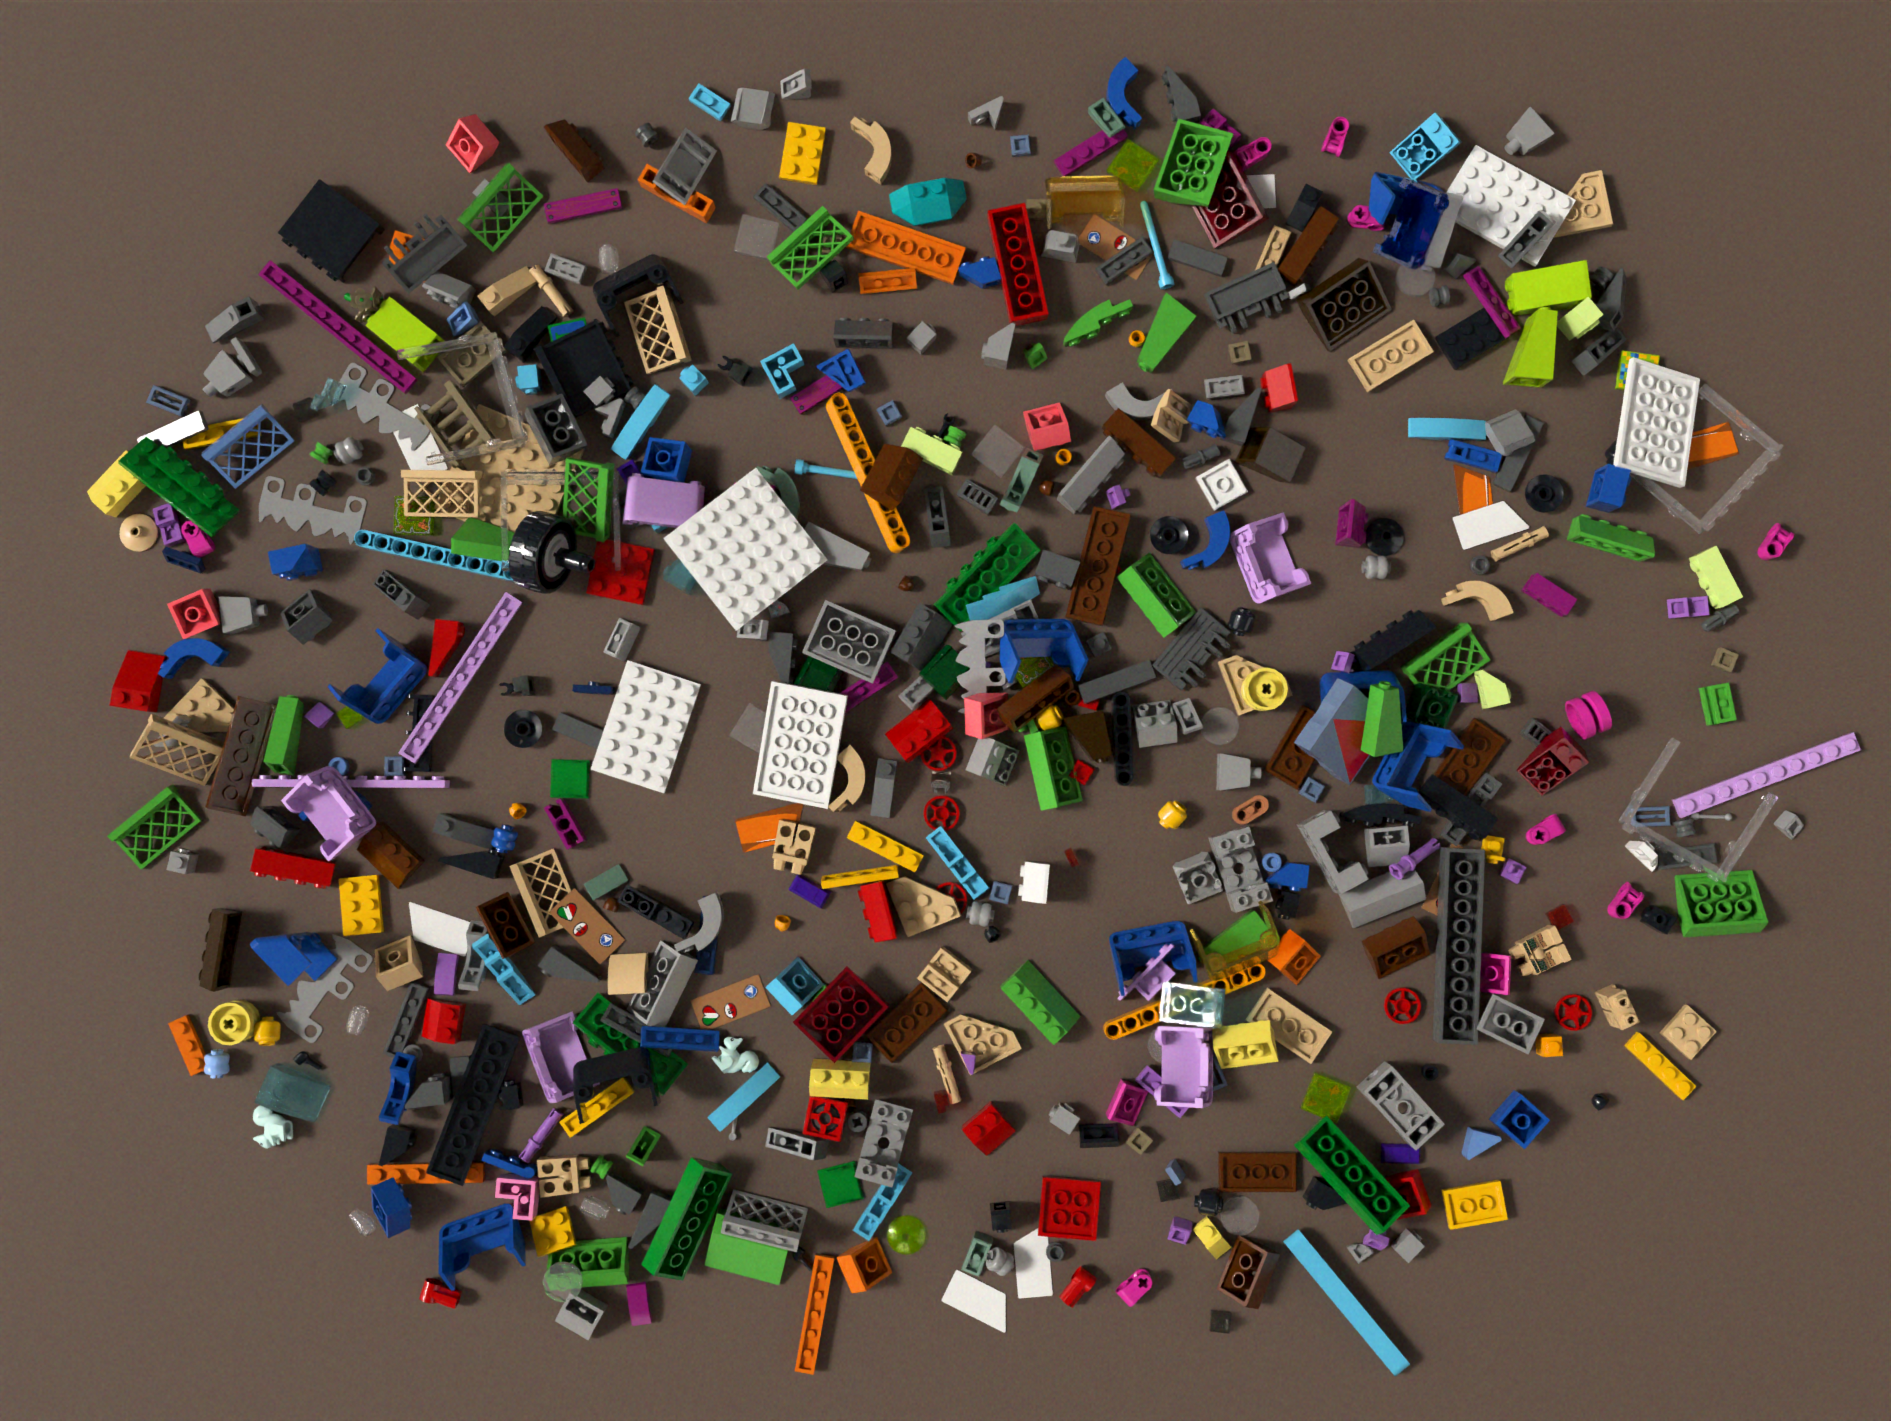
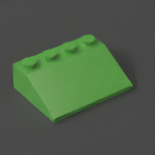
[1154,119,1233,206]
[1674,870,1768,937]
[704,1208,794,1285]

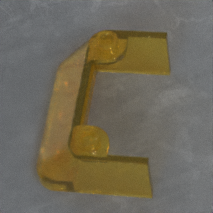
[1045,176,1125,229]
[1189,901,1280,981]

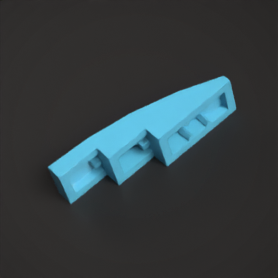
[611,384,671,460]
[1408,418,1486,441]
[966,576,1040,621]
[926,826,990,900]
[472,933,535,1005]
[707,1062,781,1132]
[852,1163,912,1241]

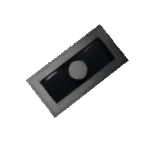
[1079,1123,1119,1148]

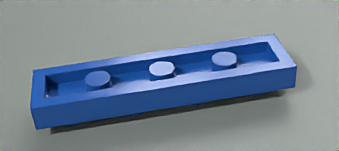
[640,1026,719,1052]

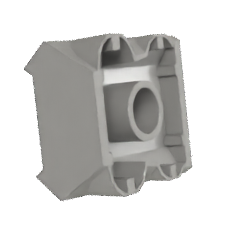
[731,88,775,130]
[1485,409,1535,456]
[1173,852,1223,904]

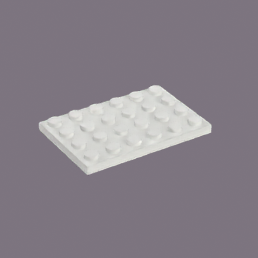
[1446,145,1576,267]
[1613,357,1700,488]
[591,660,701,793]
[753,681,848,809]

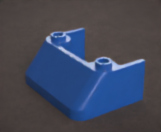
[1369,172,1460,225]
[1000,619,1089,683]
[328,628,427,724]
[1319,671,1407,726]
[1372,722,1464,812]
[1109,921,1198,996]
[250,932,338,986]
[439,1204,526,1291]

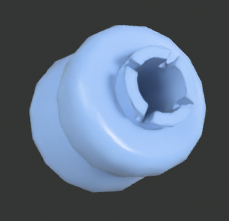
[204,1049,230,1078]

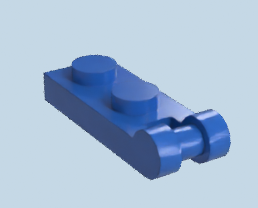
[1444,440,1502,473]
[481,1149,538,1179]

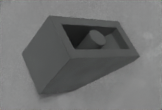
[606,1171,645,1215]

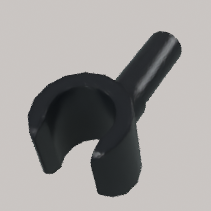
[937,413,955,438]
[293,1051,322,1070]
[792,1245,813,1271]

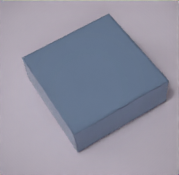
[1010,134,1031,157]
[876,400,902,426]
[384,756,406,776]
[1298,777,1325,803]
[989,881,1012,904]
[852,1042,873,1063]
[1165,1159,1186,1185]

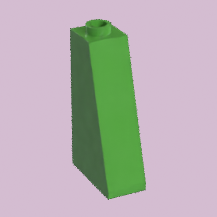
[1137,292,1196,373]
[451,517,514,562]
[1361,681,1403,757]
[263,695,304,775]
[1197,909,1278,968]

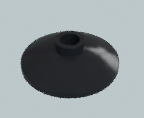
[1525,474,1564,513]
[1150,516,1188,554]
[1365,518,1404,556]
[504,710,543,748]

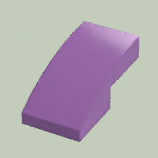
[153,503,185,547]
[1667,596,1709,619]
[434,953,459,996]

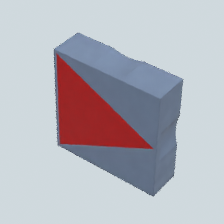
[1294,678,1370,785]

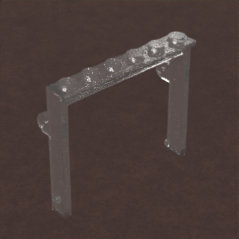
[397,332,528,466]
[1630,384,1784,534]
[501,469,621,571]
[1618,737,1779,883]

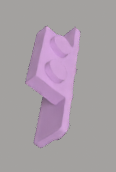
[1118,943,1176,1001]

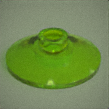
[887,1215,926,1255]

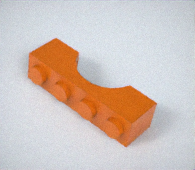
[638,164,716,224]

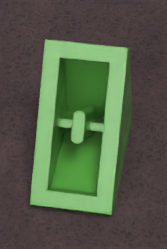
[626,1126,661,1166]

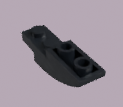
[1340,803,1422,827]
[617,885,695,939]

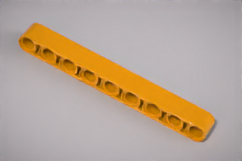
[826,392,910,553]
[1103,961,1266,1040]

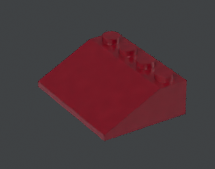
[1191,151,1269,249]
[793,966,890,1063]

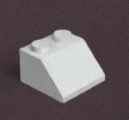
[1018,861,1050,904]

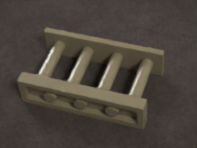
[414,380,499,471]

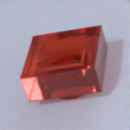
[1545,904,1574,930]
[934,1090,949,1114]

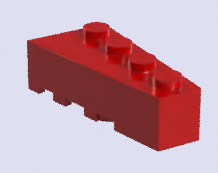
[250,845,336,889]

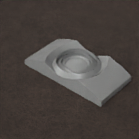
[652,128,717,205]

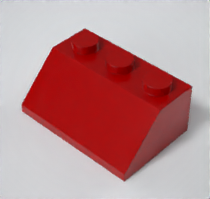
[885,699,953,764]
[858,880,898,943]

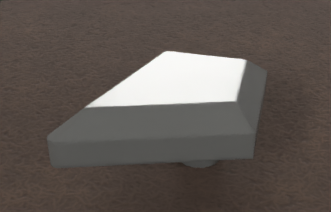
[1443,252,1477,279]

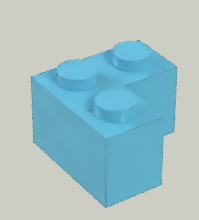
[760,343,804,399]

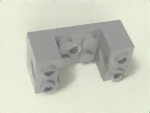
[1296,810,1369,894]
[1208,826,1273,913]
[1356,1061,1445,1150]
[854,1099,913,1187]

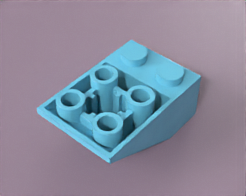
[1389,112,1462,180]

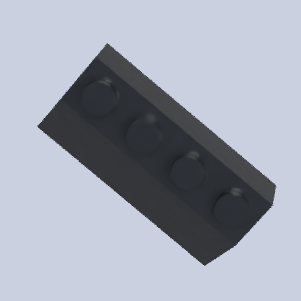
[1350,609,1437,671]

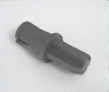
[1182,444,1220,469]
[1701,604,1739,632]

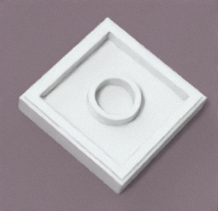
[1196,459,1248,511]

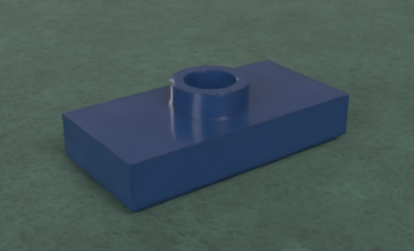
[162,546,205,574]
[572,682,615,695]

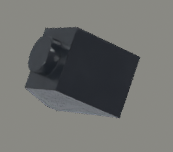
[1286,184,1323,232]
[820,259,848,293]
[379,1124,417,1166]
[1302,1176,1347,1210]
[990,1201,1012,1233]

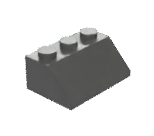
[833,318,893,349]
[524,394,588,466]
[890,603,953,671]

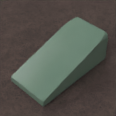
[1088,97,1125,138]
[584,864,629,900]
[961,1231,993,1277]

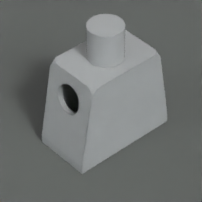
[1504,107,1554,155]
[1041,230,1080,263]
[203,350,253,397]
[219,597,268,635]
[1216,754,1261,790]

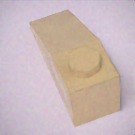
[477,266,538,317]

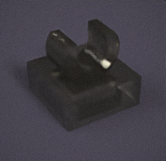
[292,397,319,423]
[931,771,951,794]
[1156,1179,1180,1202]
[1209,1310,1232,1334]

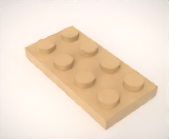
[1347,320,1434,392]
[1245,988,1332,1064]

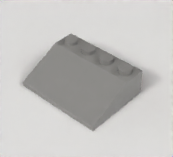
[802,600,896,684]

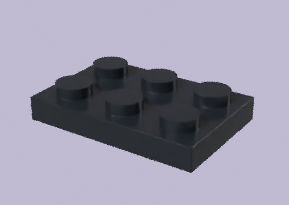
[1435,308,1505,370]

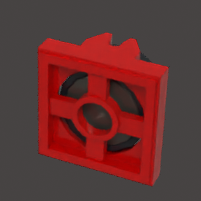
[802,1096,849,1142]

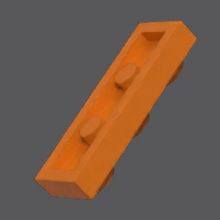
[858,268,917,294]
[168,1014,206,1076]

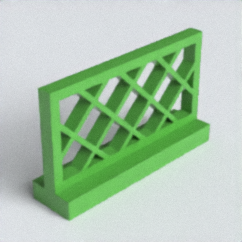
[457,163,543,252]
[767,206,854,290]
[563,457,614,542]
[1400,622,1490,691]
[107,785,202,870]

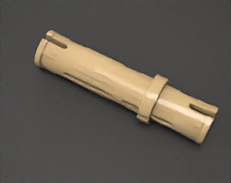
[529,264,573,317]
[1491,526,1549,562]
[932,1044,962,1104]

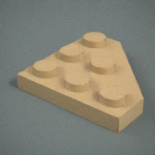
[1554,170,1613,238]
[1218,655,1293,716]
[164,678,234,733]
[886,876,962,937]
[944,1014,1022,1076]

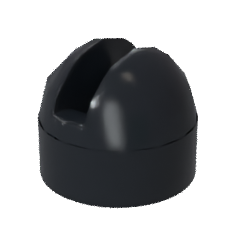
[984,926,1001,943]
[1421,1064,1438,1081]
[1591,1093,1609,1111]

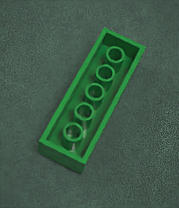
[1294,1115,1410,1235]
[641,1157,732,1281]

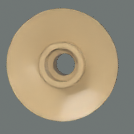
[120,514,158,552]

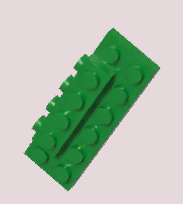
[118,436,239,537]
[933,523,1041,632]
[572,993,688,1096]

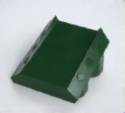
[919,644,970,700]
[793,656,843,692]
[1406,683,1458,729]

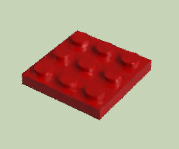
[586,539,655,605]
[1038,1176,1101,1241]

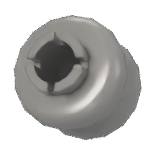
[334,437,364,464]
[1361,555,1391,579]
[966,901,995,927]
[985,1247,1014,1276]

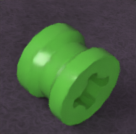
[943,426,966,447]
[309,442,334,465]
[590,1154,614,1179]

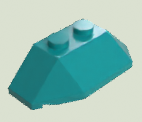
[889,178,967,226]

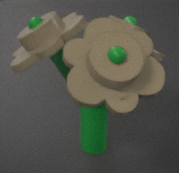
[344,287,384,323]

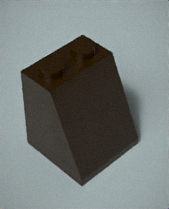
[1235,427,1305,482]
[1063,710,1112,763]

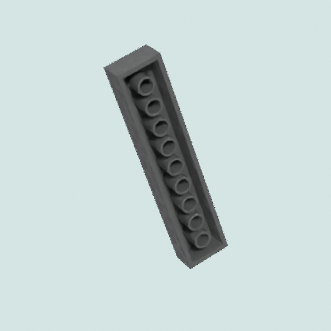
[1433,847,1485,1045]

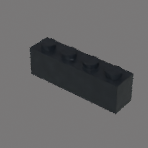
[1418,774,1498,841]

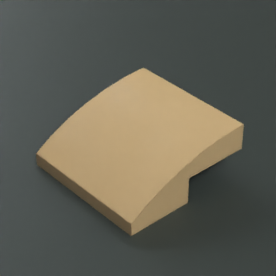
[1151,389,1193,442]
[917,946,972,1002]
[608,953,649,995]

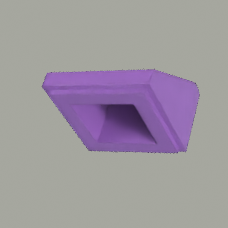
[1457,683,1478,703]
[304,702,335,728]
[961,1051,976,1075]
[1167,1216,1192,1245]

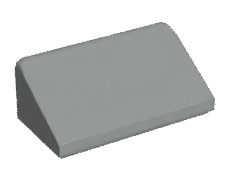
[603,618,640,662]

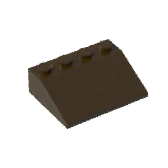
[1296,258,1392,352]

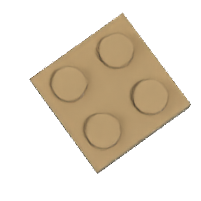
[1659,1004,1717,1060]

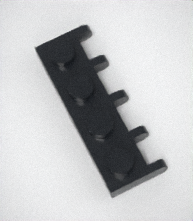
[403,694,435,772]

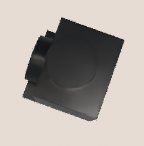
[1275,890,1301,920]
[1640,905,1677,935]
[499,1080,524,1111]

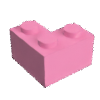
[495,1173,540,1221]

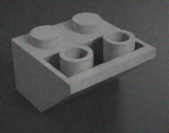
[422,271,476,310]
[1132,700,1177,748]
[965,737,1019,786]
[1364,825,1410,867]
[555,1288,608,1340]

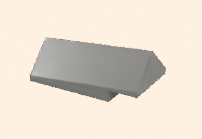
[961,599,1039,657]
[1338,870,1426,928]

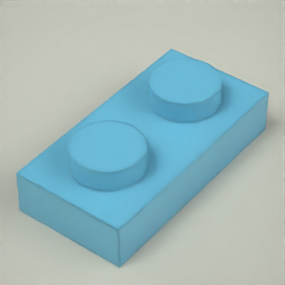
[688,83,731,122]

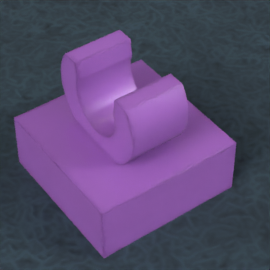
[1106,485,1131,509]
[1331,651,1357,673]
[1499,858,1527,884]
[1363,1229,1389,1251]

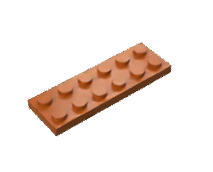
[846,211,966,285]

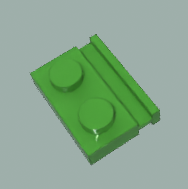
[1698,682,1737,726]

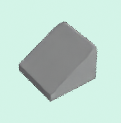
[1774,810,1804,840]

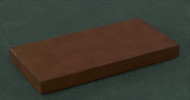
[1264,704,1316,790]
[1434,718,1506,797]
[865,982,948,1063]
[1218,1152,1297,1192]

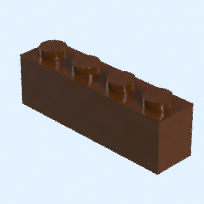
[1278,206,1339,286]
[1102,408,1176,478]
[997,664,1074,733]

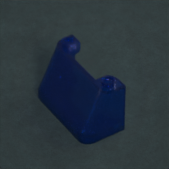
[1372,177,1449,269]

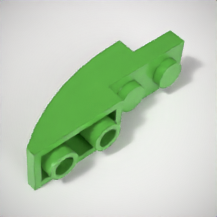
[1063,299,1133,347]

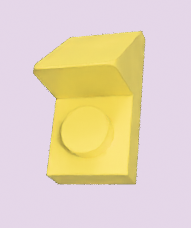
[1192,1216,1231,1260]

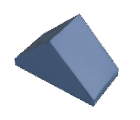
[447,301,480,336]
[1462,1127,1502,1160]

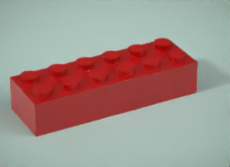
[987,203,1049,326]

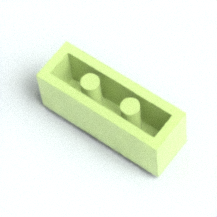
[1557,297,1604,341]
[901,427,962,475]
[1689,546,1743,609]

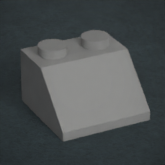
[981,323,1015,370]

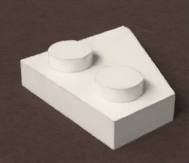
[1625,841,1658,872]

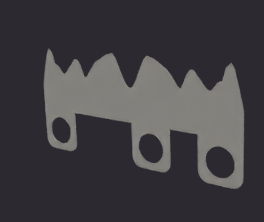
[331,363,439,451]
[259,476,367,545]
[955,619,1005,714]
[276,934,373,1043]

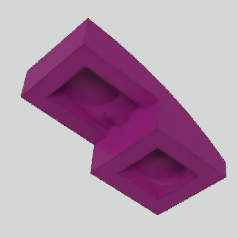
[1200,109,1241,151]
[626,1282,652,1326]

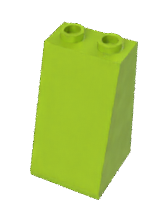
[1505,260,1592,316]
[365,296,448,373]
[1503,307,1558,388]

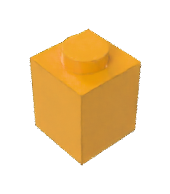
[1535,1033,1563,1057]

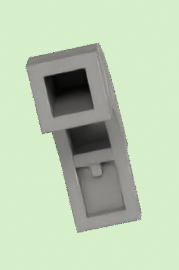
[1105,382,1173,421]
[674,892,724,953]
[458,920,490,991]

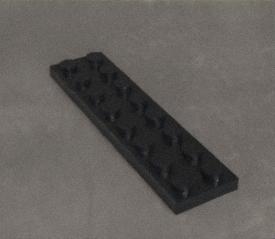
[426,1024,521,1186]

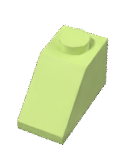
[1474,670,1511,709]

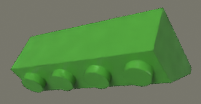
[1567,514,1655,562]
[1117,552,1196,638]
[1024,726,1083,811]
[1000,960,1081,1045]
[546,1237,629,1290]

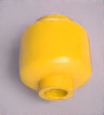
[1034,705,1064,731]
[1158,800,1187,829]
[254,1017,281,1046]

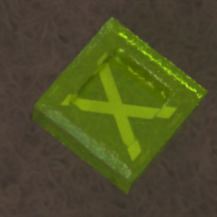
[336,706,364,729]

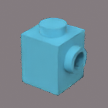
[515,364,542,395]
[679,364,709,396]

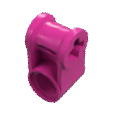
[1321,117,1349,157]
[1234,137,1272,171]
[1347,205,1385,231]
[181,521,216,558]
[1757,523,1795,560]
[1526,813,1566,845]
[1607,882,1644,919]
[1115,1268,1152,1307]

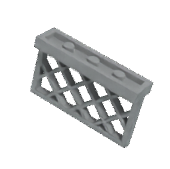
[721,1189,808,1252]

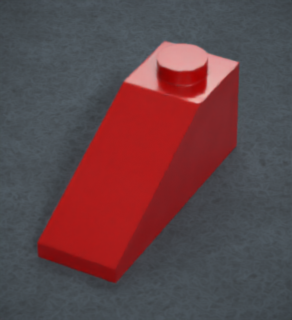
[428,619,465,677]

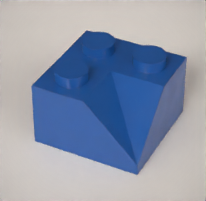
[640,437,692,483]
[1586,464,1631,513]
[268,544,323,581]
[1489,1090,1550,1149]
[371,1177,412,1238]

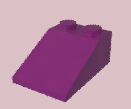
[1335,499,1368,548]

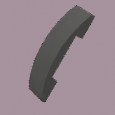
[1440,773,1502,846]

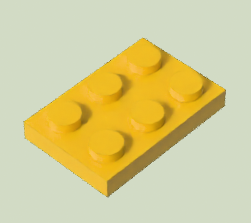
[779,122,826,185]
[339,875,384,936]
[1441,1179,1508,1230]

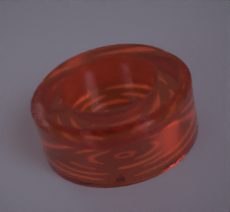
[1064,848,1079,867]

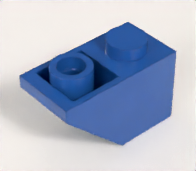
[958,256,1001,289]
[1187,400,1226,439]
[1265,862,1310,891]

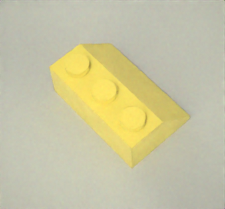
[87,450,146,517]
[1212,1020,1279,1069]
[809,1059,871,1100]

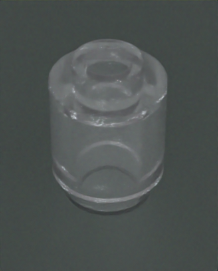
[598,244,618,274]
[346,1005,370,1035]
[579,1196,610,1221]

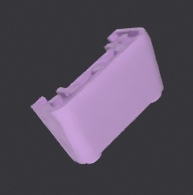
[623,473,705,528]
[1230,512,1311,603]
[281,766,376,862]
[522,1011,600,1103]
[1154,1026,1213,1108]

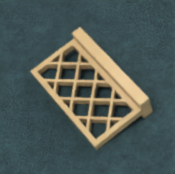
[624,285,692,375]
[401,470,482,517]
[130,714,224,786]
[509,848,571,938]

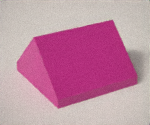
[1480,952,1511,995]
[1106,1078,1148,1126]

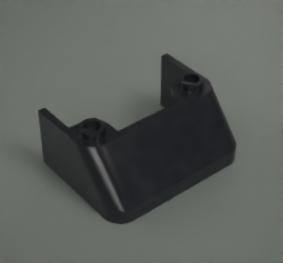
[593,254,684,337]
[573,1047,661,1124]

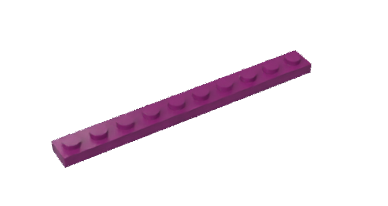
[258,260,418,394]

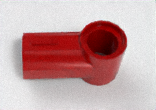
[1059,1266,1097,1308]
[419,1278,462,1309]

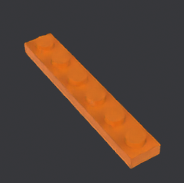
[367,1162,485,1185]
[795,1253,835,1375]

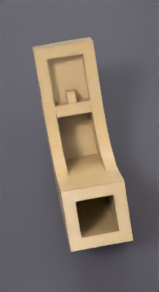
[850,116,892,185]
[1441,581,1514,621]
[828,745,866,812]

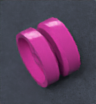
[1565,690,1612,740]

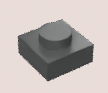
[1086,632,1112,658]

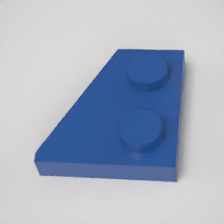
[816,349,867,392]

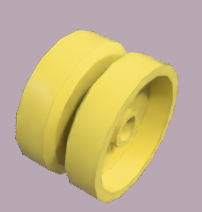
[1241,668,1288,711]
[208,1000,260,1045]

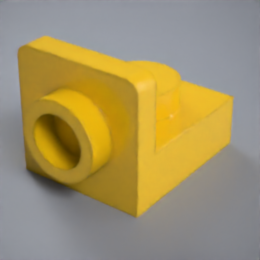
[1481,835,1505,864]

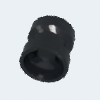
[309,469,337,496]

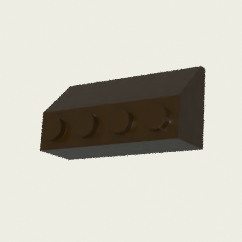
[199,908,242,992]

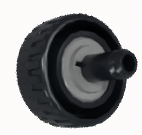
[508,511,595,594]

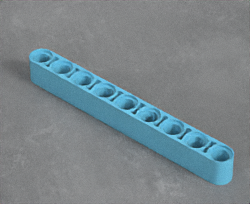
[354,530,514,582]
[1283,1229,1410,1377]

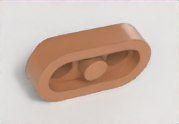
[1232,795,1269,824]

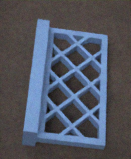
[201,404,295,489]

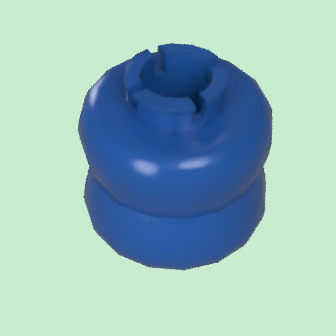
[491,824,518,853]

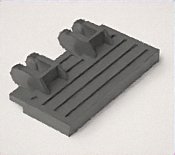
[382,213,468,294]
[1204,262,1289,334]
[1152,608,1231,690]

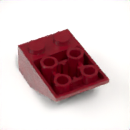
[1517,727,1589,796]

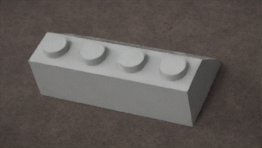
[1057,436,1125,514]
[627,940,698,1027]

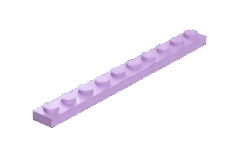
[398,592,522,764]
[1672,732,1861,818]
[252,775,450,788]

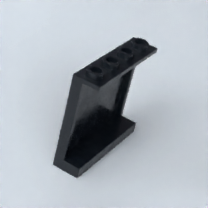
[278,179,385,283]
[534,319,634,418]

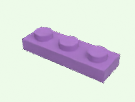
[1135,1065,1189,1118]

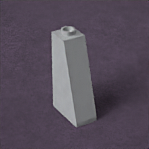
[1413,193,1463,272]
[804,521,872,572]

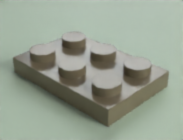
[437,321,507,388]

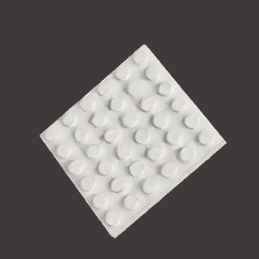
[663,468,827,631]

